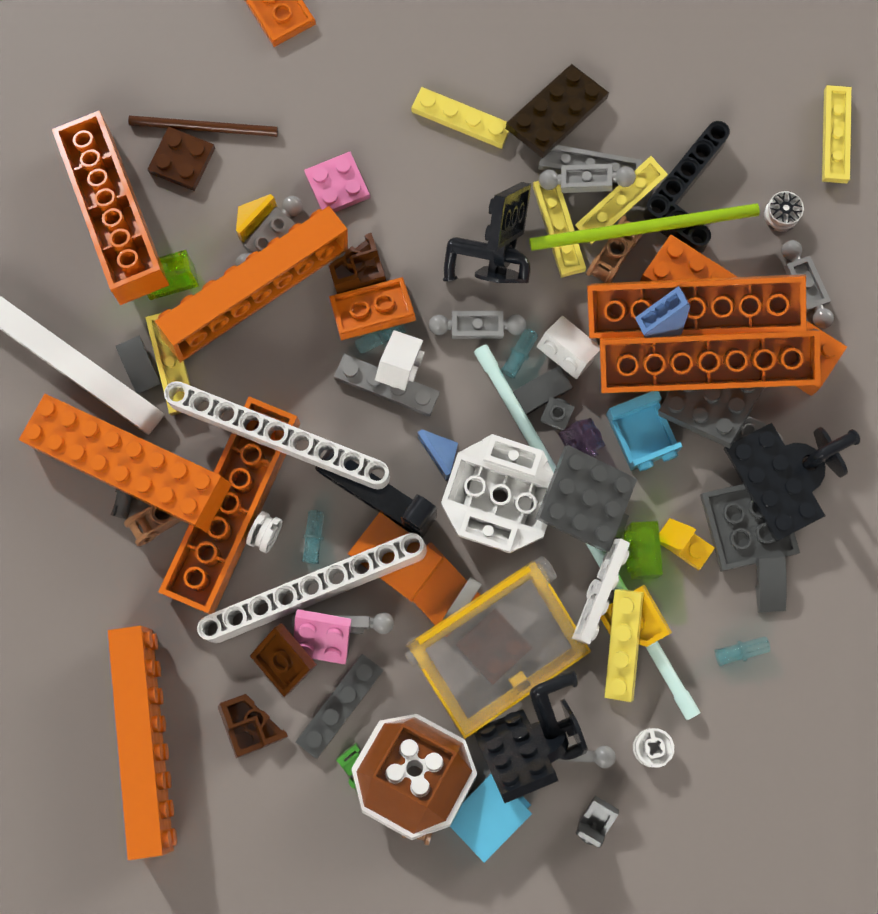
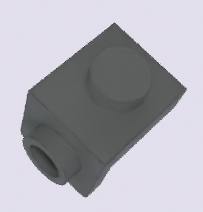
[541,397,575,431]
[576,796,619,848]

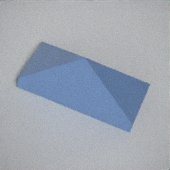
[635,286,690,338]
[417,430,458,481]

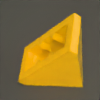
[236,194,277,243]

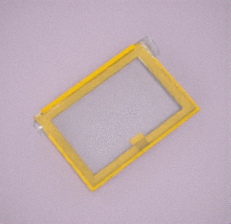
[405,556,591,739]

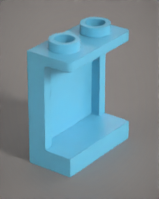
[606,391,683,472]
[450,773,532,863]

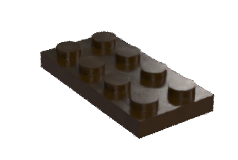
[505,64,609,158]

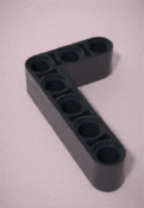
[643,121,730,253]
[315,450,437,539]

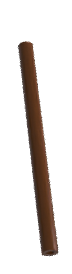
[128,115,278,137]

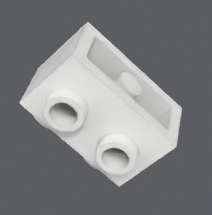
[537,316,600,379]
[375,330,425,391]

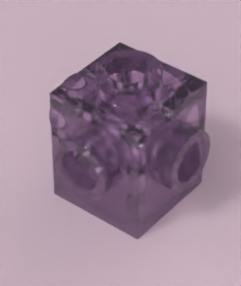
[558,418,606,458]

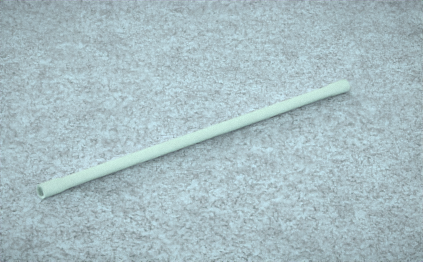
[474,344,701,720]

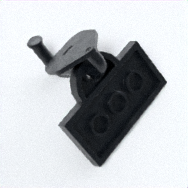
[443,182,531,283]
[724,423,860,542]
[474,670,588,804]

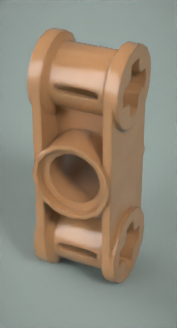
[586,215,643,283]
[124,506,182,546]

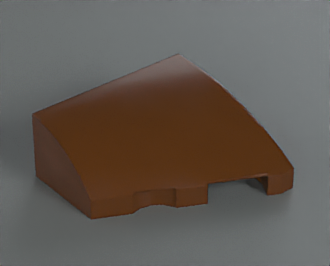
[328,232,387,294]
[218,694,288,759]

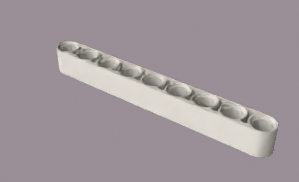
[0,296,165,435]
[164,381,390,489]
[197,533,427,644]

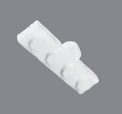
[572,539,630,644]

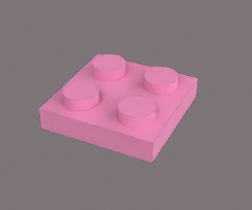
[304,152,370,212]
[294,609,351,664]

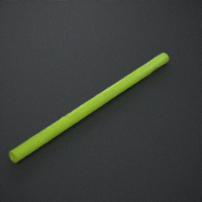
[529,203,760,251]

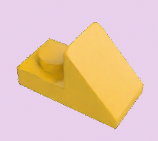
[655,518,715,571]

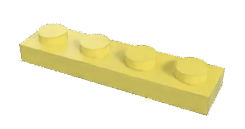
[822,85,852,184]
[411,87,510,149]
[574,156,668,245]
[532,181,586,278]
[145,313,191,416]
[604,589,644,702]

